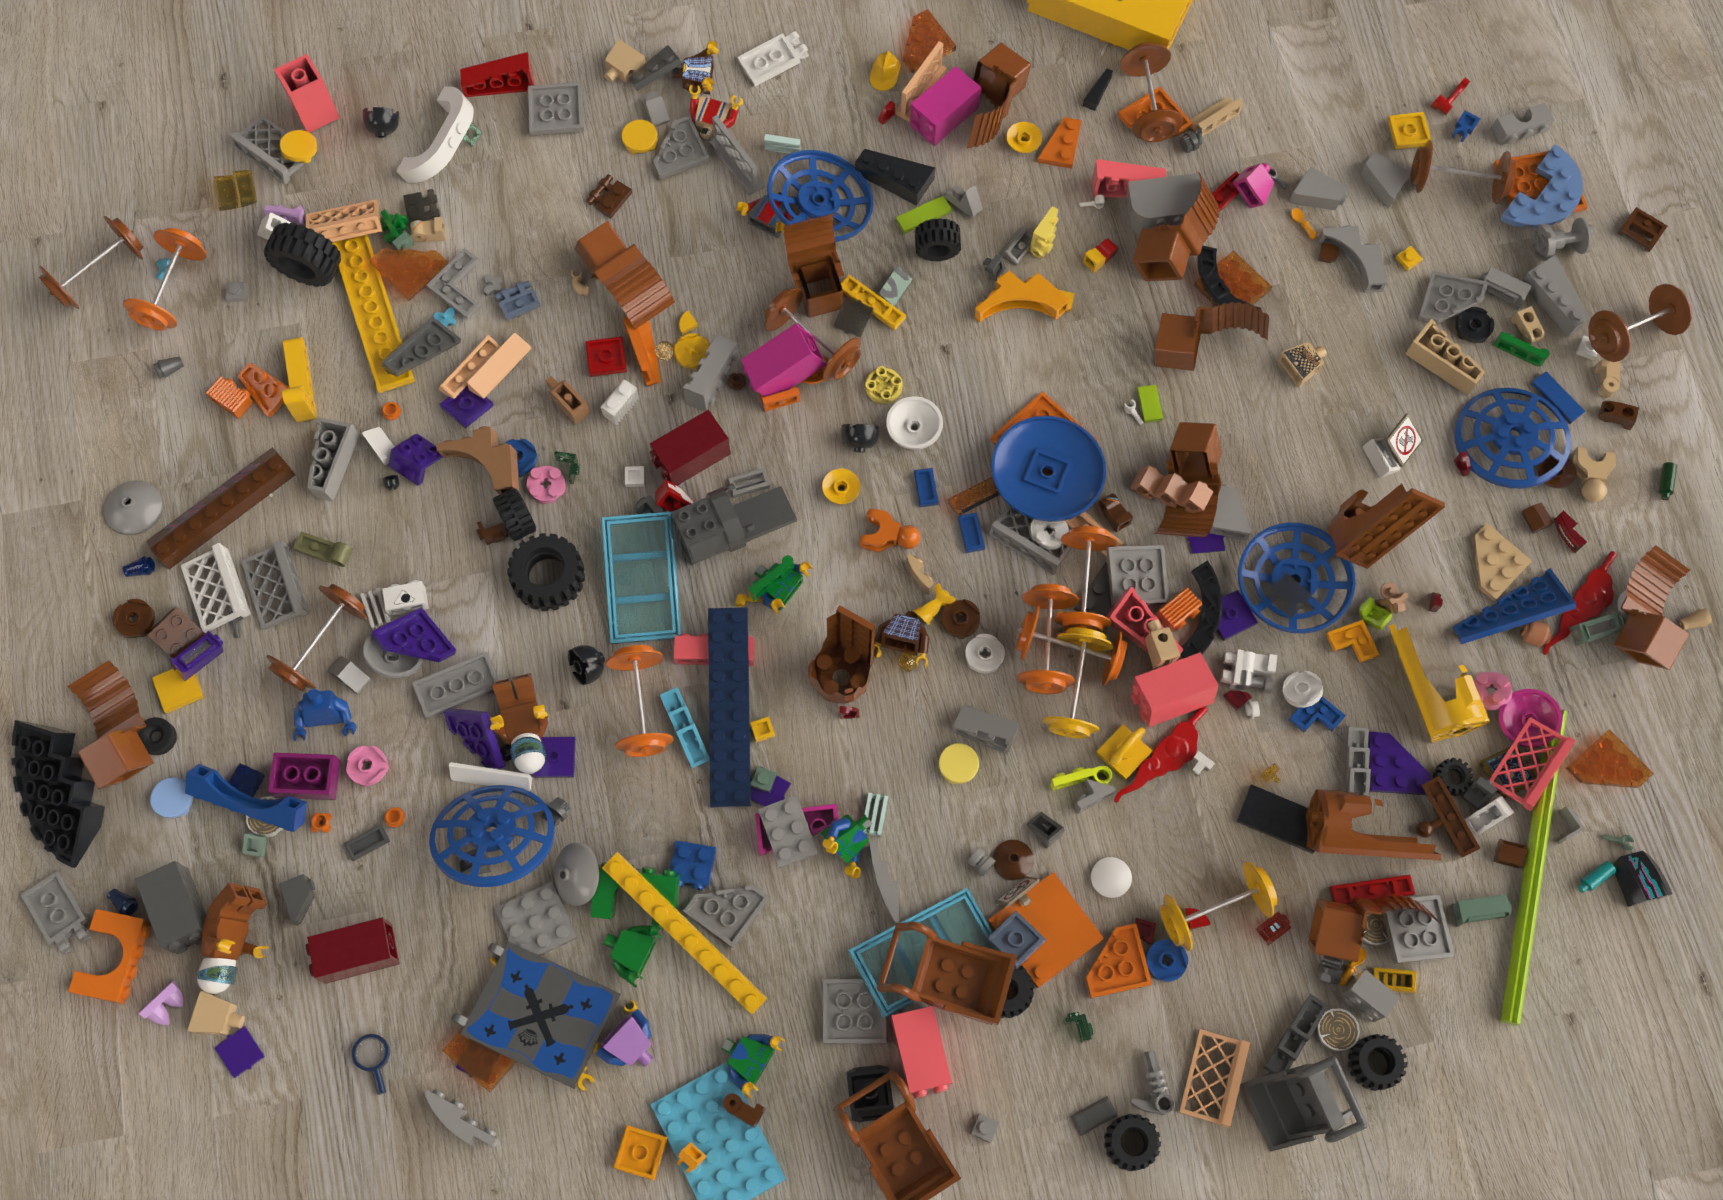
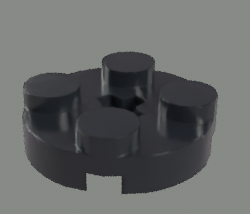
[1455,307,1495,343]

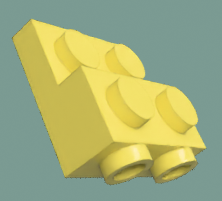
[1030,206,1059,258]

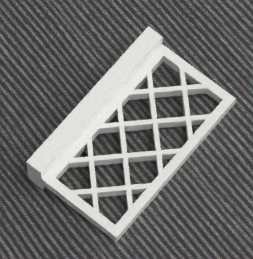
[181,543,251,633]

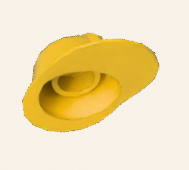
[870,50,901,91]

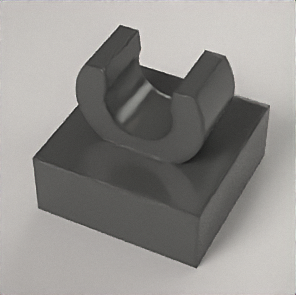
[983,254,1006,281]

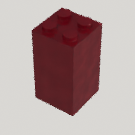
[649,409,731,486]
[305,917,400,984]

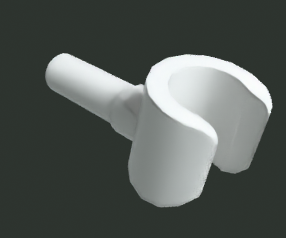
[1079,195,1105,209]
[1124,399,1144,425]

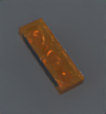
[948,477,1000,516]

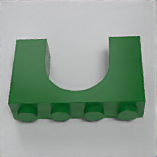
[590,862,681,926]

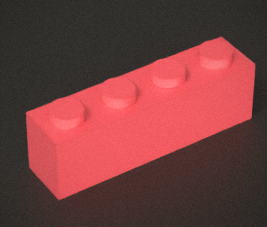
[674,633,755,666]

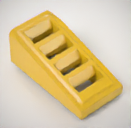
[1373,967,1417,994]

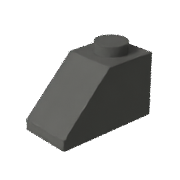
[279,874,315,925]

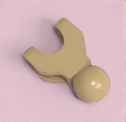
[1572,447,1616,503]

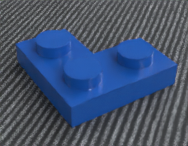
[1289,696,1346,733]

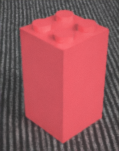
[274,54,340,133]
[1131,652,1218,727]
[890,1006,952,1099]

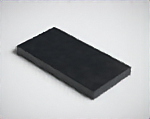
[1236,784,1315,854]

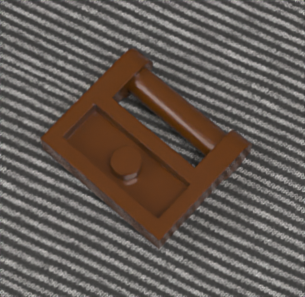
[1618,207,1668,252]

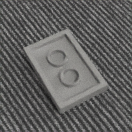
[758,795,818,868]

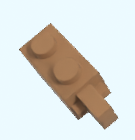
[545,376,590,425]

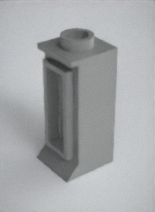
[1479,267,1531,310]

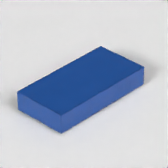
[914,468,939,508]
[958,512,985,553]

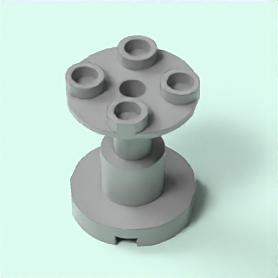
[1532,217,1593,261]

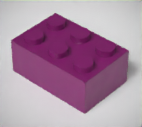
[268,753,341,800]

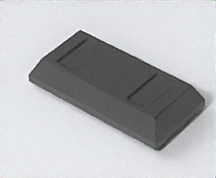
[344,824,390,861]
[1070,1096,1118,1136]

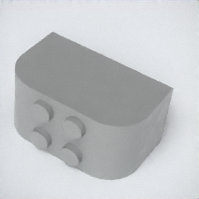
[1126,173,1202,235]

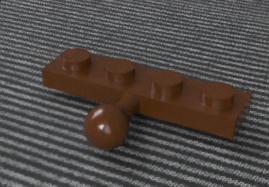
[1416,776,1480,858]

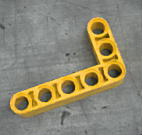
[282,337,317,423]

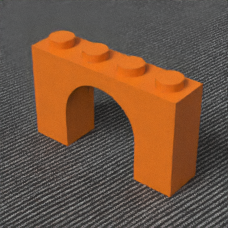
[68,909,151,1005]

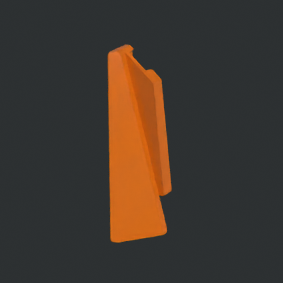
[623,317,661,387]

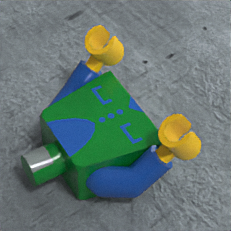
[754,562,813,614]
[820,814,872,879]
[721,1034,785,1099]

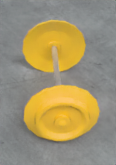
[1042,627,1114,739]
[1160,861,1277,952]

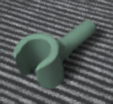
[1603,834,1634,850]

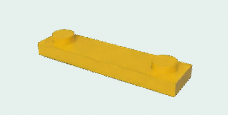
[841,274,906,331]

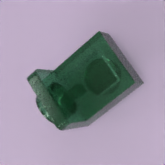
[1063,1012,1094,1043]

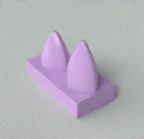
[264,205,304,226]
[138,980,184,1025]

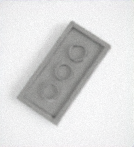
[412,652,499,720]

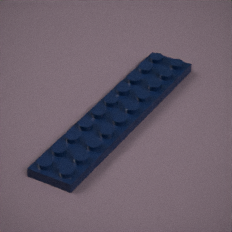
[708,607,751,808]

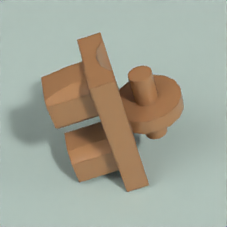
[1375,582,1409,614]

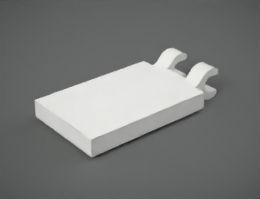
[737,31,809,87]

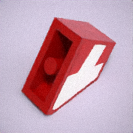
[655,479,694,512]

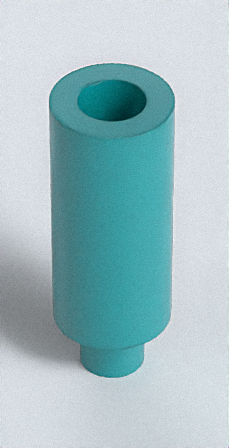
[1577,861,1616,893]

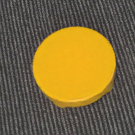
[622,120,658,154]
[280,130,317,163]

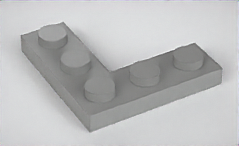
[426,248,481,320]

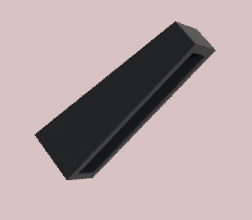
[1082,69,1113,111]

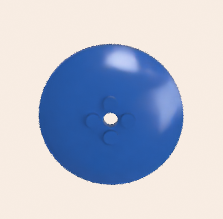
[991,416,1106,522]

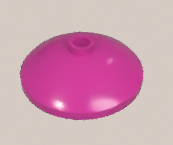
[1499,689,1562,748]

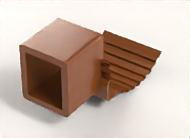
[967,42,1031,148]
[1132,172,1219,281]
[783,213,844,318]
[574,221,675,329]
[1155,302,1269,371]
[1154,422,1222,537]
[1613,545,1690,670]
[67,660,154,789]
[1308,894,1443,962]

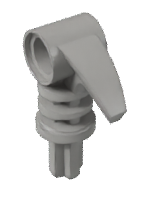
[1131,1051,1175,1115]

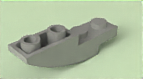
[425,1089,500,1147]

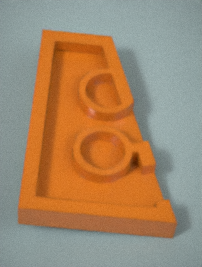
[1037,117,1082,169]
[237,363,289,417]

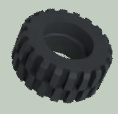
[264,222,341,287]
[507,533,585,611]

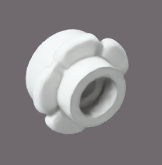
[1245,700,1260,719]

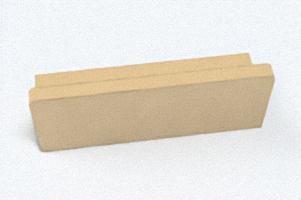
[1190,97,1243,137]

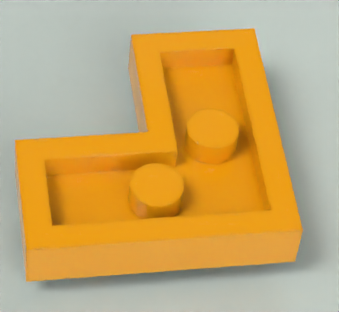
[1326,620,1380,663]

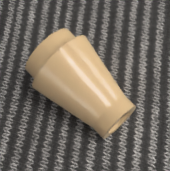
[1678,608,1712,630]

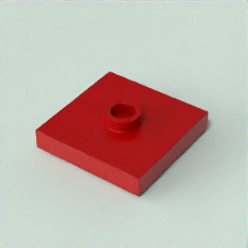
[585,336,627,377]

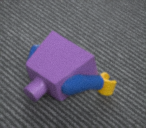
[592,1000,653,1067]

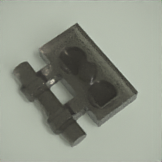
[403,189,440,228]

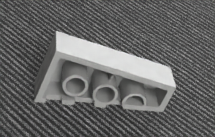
[1522,255,1590,337]
[683,335,740,412]
[307,417,360,501]

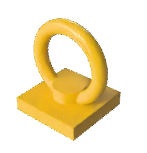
[1095,724,1153,780]

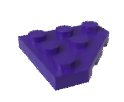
[371,607,456,662]
[443,708,505,770]
[1368,732,1431,795]

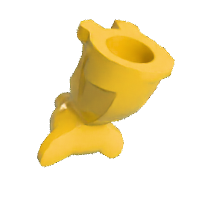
[913,583,956,626]

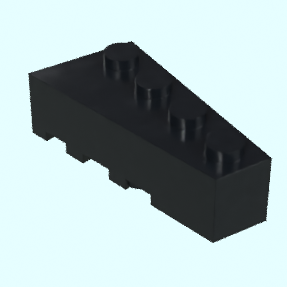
[855,149,935,206]

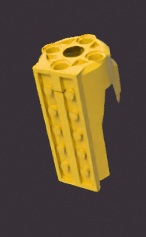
[1389,623,1490,743]

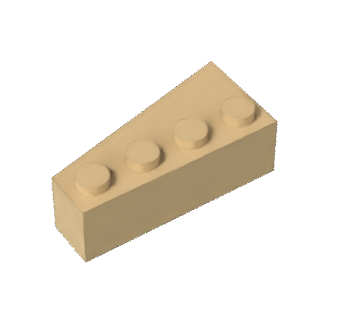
[1406,319,1485,396]

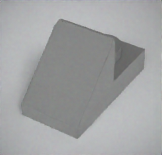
[640,90,670,127]
[944,185,983,218]
[1075,779,1116,814]

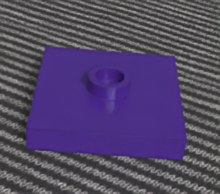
[439,385,494,429]
[1217,590,1258,641]
[533,737,576,778]

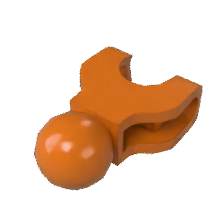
[858,509,921,552]

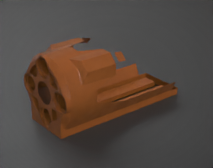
[1327,483,1445,569]
[808,605,875,704]
[1306,789,1442,861]

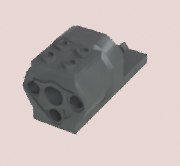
[670,484,797,565]

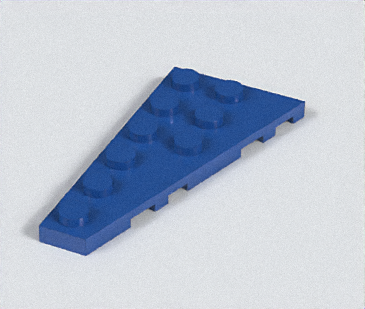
[1453,568,1576,644]

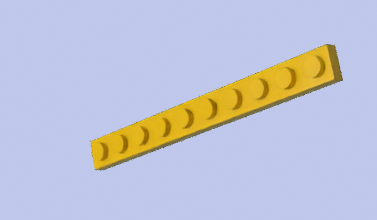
[602,852,767,1015]

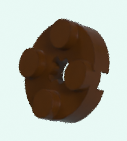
[112,599,155,638]
[941,599,980,639]

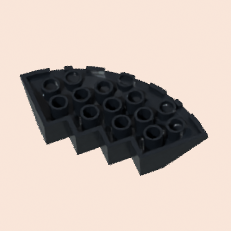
[11,720,105,868]

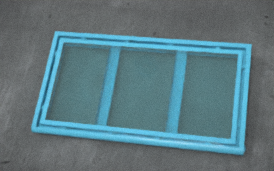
[602,511,681,644]
[848,888,996,1018]

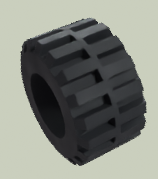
[914,218,961,261]
[493,488,536,541]
[1348,1034,1408,1091]
[1104,1114,1161,1171]

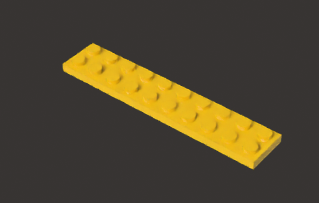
[332,234,416,393]

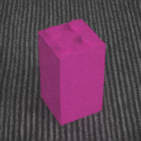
[910,66,981,146]
[741,323,827,397]

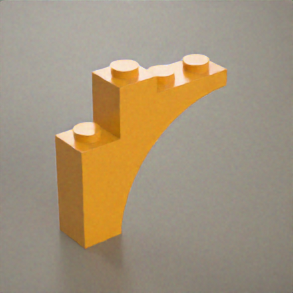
[975,270,1070,322]

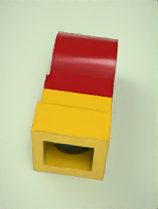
[1083,238,1119,273]

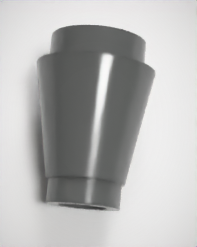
[153,356,184,378]

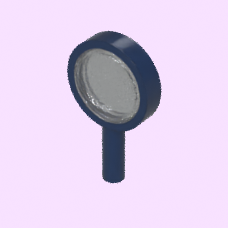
[352,1034,390,1095]

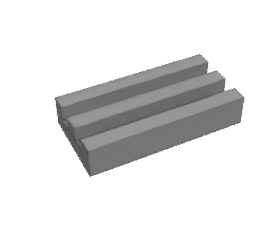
[728,468,770,498]

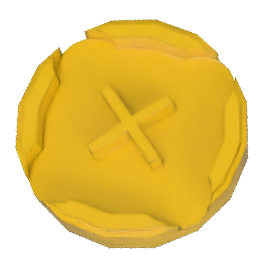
[674,333,710,369]

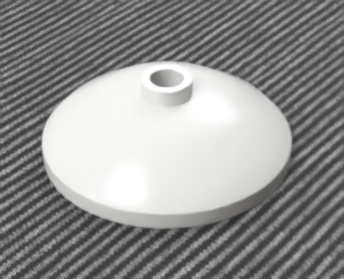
[886,396,943,450]

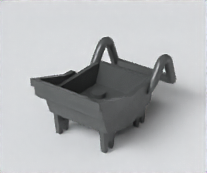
[1240,1056,1367,1152]

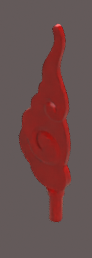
[1543,551,1617,655]
[1114,706,1208,803]

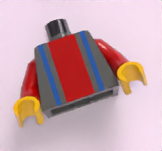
[736,192,791,238]

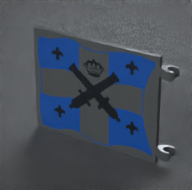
[451,941,621,1089]

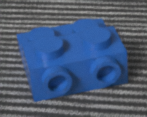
[669,841,717,891]

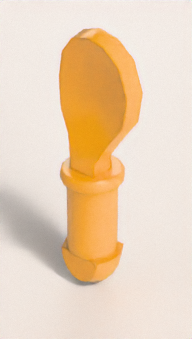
[1291,208,1317,240]
[1339,948,1367,986]

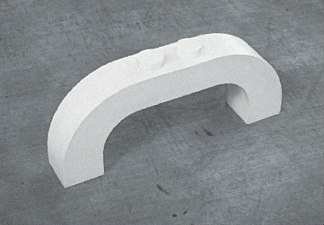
[396,87,474,183]

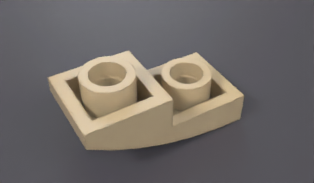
[906,553,934,595]

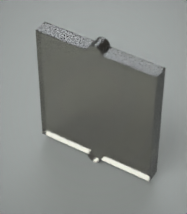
[833,297,874,338]
[1265,573,1313,618]

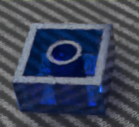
[229,763,265,797]

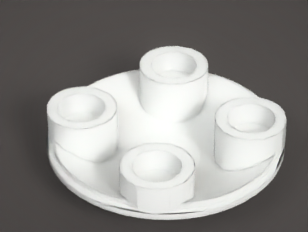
[1091,857,1132,898]

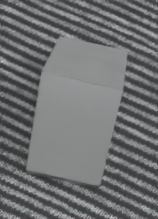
[328,656,371,694]

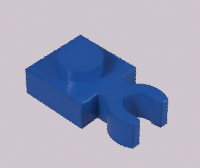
[1452,110,1481,142]

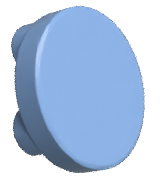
[150,777,193,818]

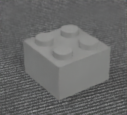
[1340,970,1400,1022]

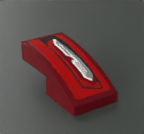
[1554,510,1587,553]

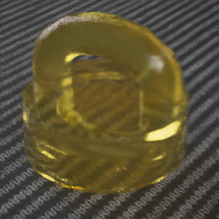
[655,341,674,361]
[899,653,918,672]
[1261,763,1281,783]

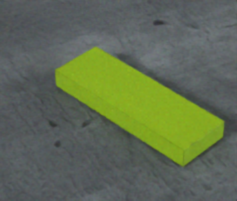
[896,196,952,234]

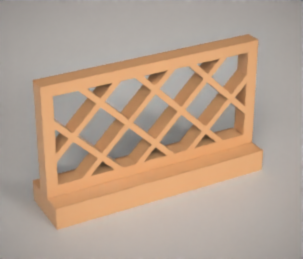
[895,41,947,122]
[306,199,382,242]
[1179,1029,1250,1129]

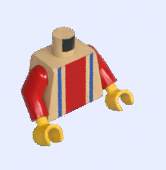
[689,85,743,140]

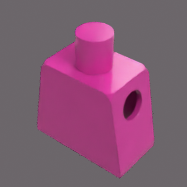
[1233,163,1274,208]

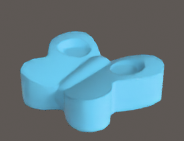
[156,258,171,280]
[433,307,456,327]

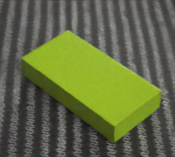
[1137,385,1163,423]

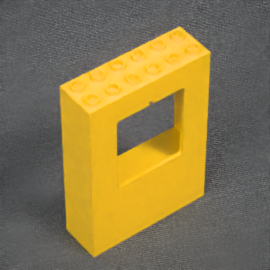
[1027,0,1193,50]

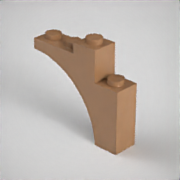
[437,426,519,495]

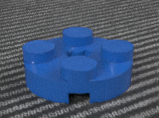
[505,438,538,477]
[1146,939,1188,982]

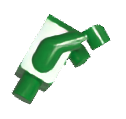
[603,924,664,988]

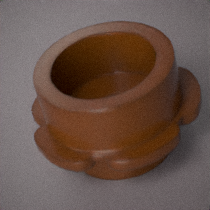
[727,373,746,390]

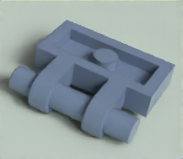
[494,280,541,321]

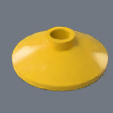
[1007,122,1042,153]
[822,468,860,505]

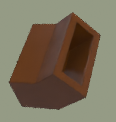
[1521,502,1554,534]
[1493,839,1527,869]

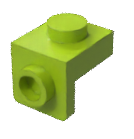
[1359,597,1392,631]

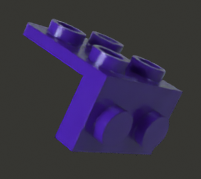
[388,434,443,486]

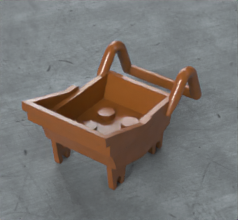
[877,922,1018,1025]
[833,1071,961,1200]

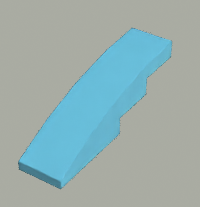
[659,687,710,768]

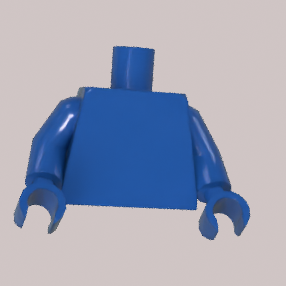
[293,689,357,741]

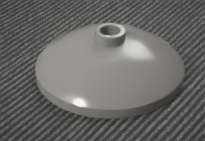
[104,481,163,535]
[363,634,423,678]
[554,843,599,906]

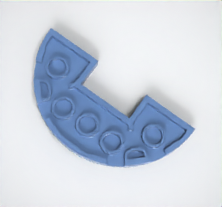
[1500,144,1583,228]

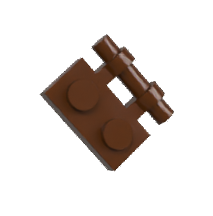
[586,174,632,218]

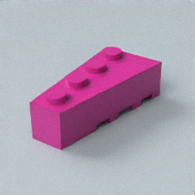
[755,804,838,856]

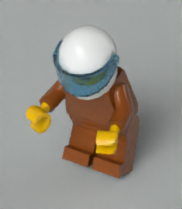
[490,673,548,774]
[197,883,269,994]

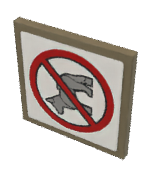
[1385,413,1423,467]
[995,876,1040,907]

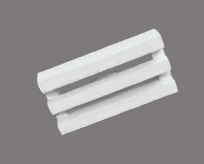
[360,588,391,631]

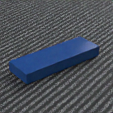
[1531,371,1585,424]

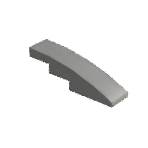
[1346,726,1371,796]
[869,841,899,925]

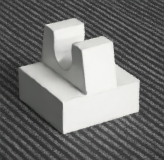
[1192,751,1215,775]

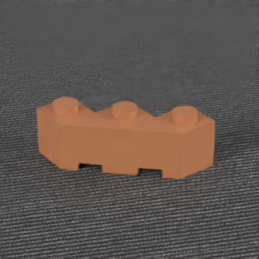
[1130,465,1213,513]

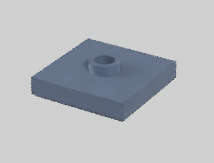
[986,911,1046,969]

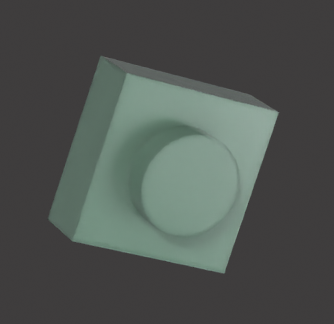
[392,231,414,256]
[751,766,777,793]
[242,832,267,857]

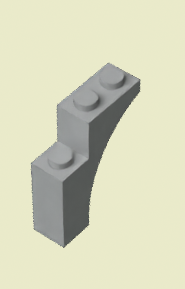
[1318,225,1387,293]

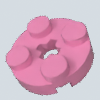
[527,466,566,504]
[1473,672,1513,710]
[346,745,389,787]

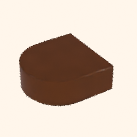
[1318,242,1339,263]

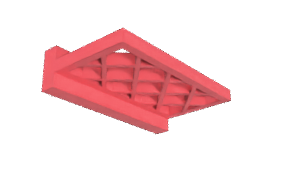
[1489,717,1576,812]

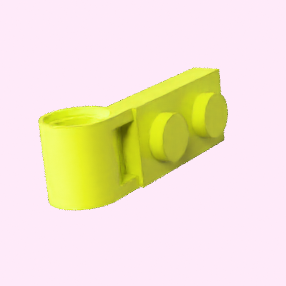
[1050,766,1112,791]

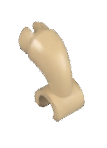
[571,270,590,296]

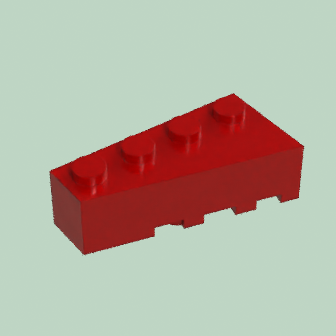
[460,52,534,97]

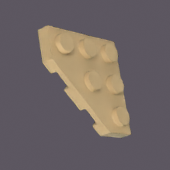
[1473,523,1532,601]

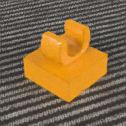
[677,1142,707,1173]

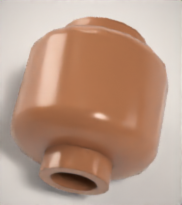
[1520,620,1552,648]

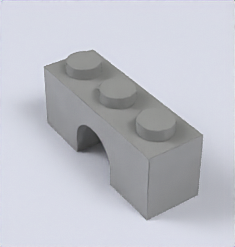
[1492,103,1554,145]

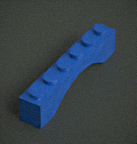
[185,764,307,832]

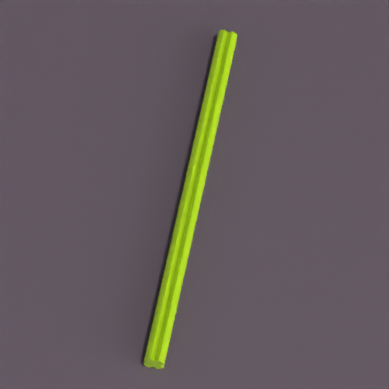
[1501,710,1567,1026]

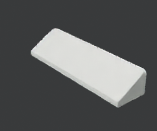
[449,762,533,791]

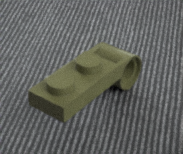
[293,531,353,567]

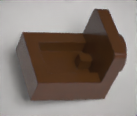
[476,521,508,545]

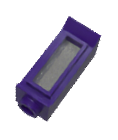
[169,630,224,681]

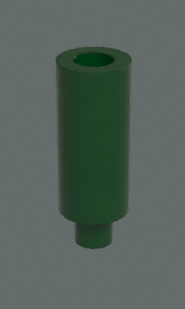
[1659,462,1677,500]

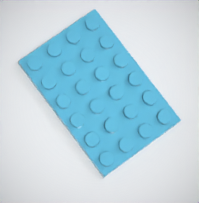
[650,1062,786,1200]

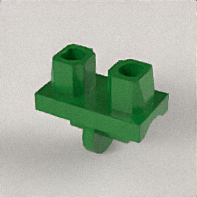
[380,209,408,245]

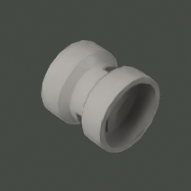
[967,847,996,876]

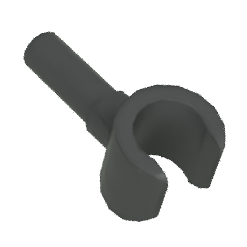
[1268,169,1288,188]
[229,611,243,638]

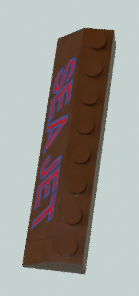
[146,447,295,570]

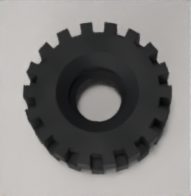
[1001,967,1034,1018]

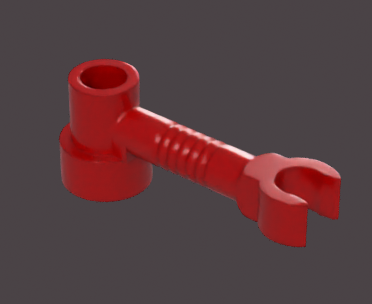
[1431,77,1471,115]

